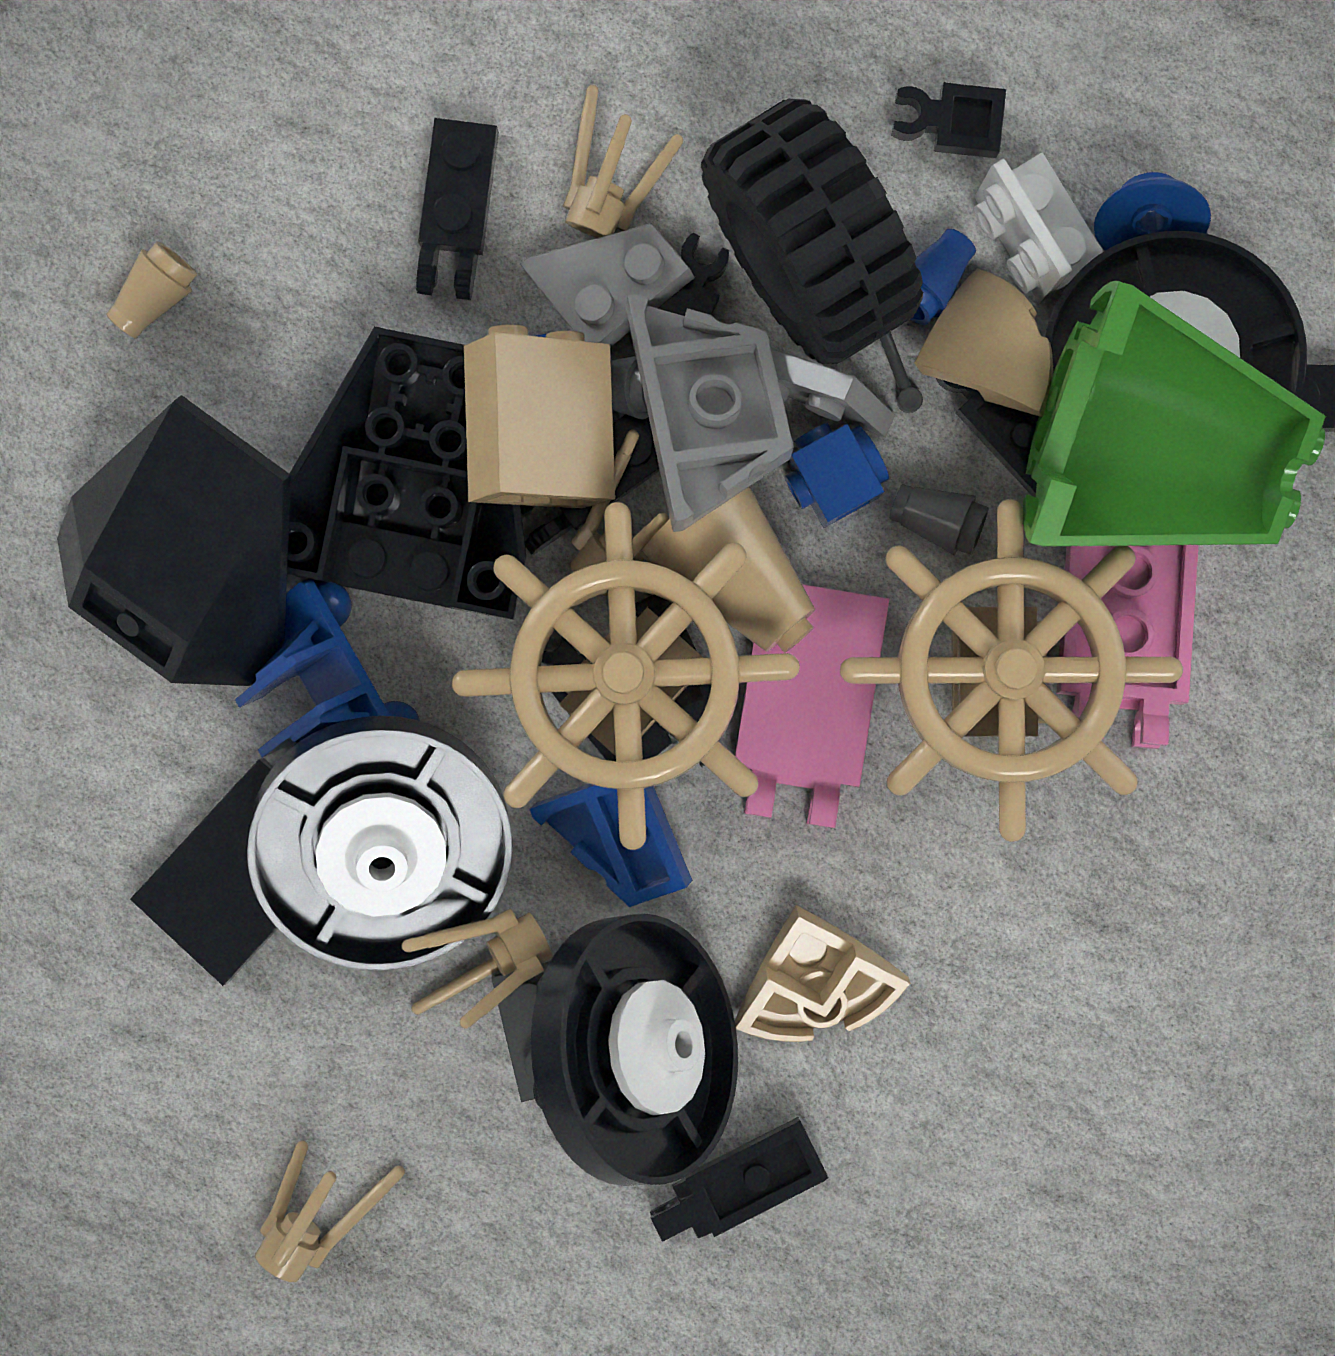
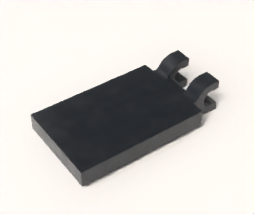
[130,742,299,986]

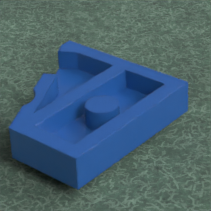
[529,784,693,907]

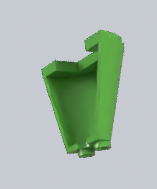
[1023,281,1326,547]

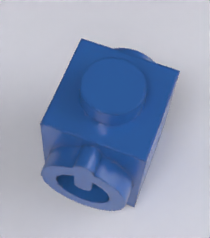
[784,423,889,528]

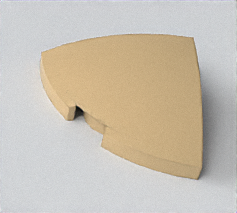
[914,268,1053,417]
[735,905,911,1042]

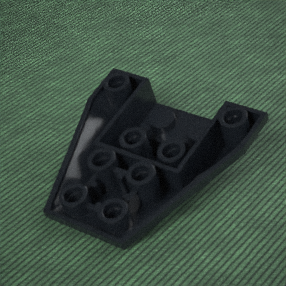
[287,326,527,620]
[57,395,291,686]

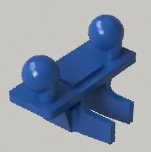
[235,579,420,758]

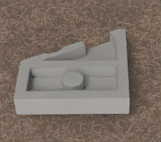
[520,223,695,347]
[771,349,895,438]

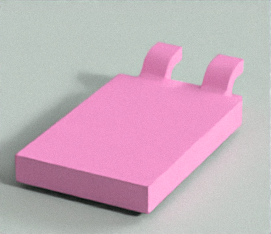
[1056,545,1199,749]
[735,584,890,828]

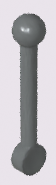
[880,332,923,413]

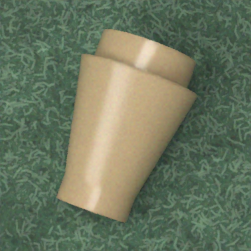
[106,241,197,338]

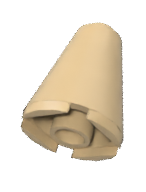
[642,486,815,653]

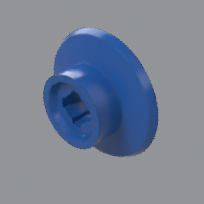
[1094,172,1211,251]

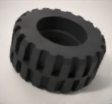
[701,98,923,364]

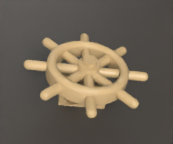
[840,499,1183,842]
[452,502,800,850]

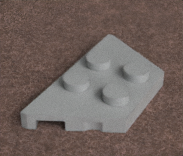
[626,294,794,532]

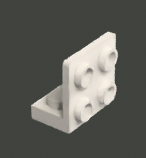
[974,152,1104,303]

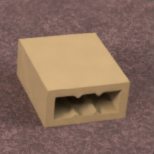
[464,324,615,508]

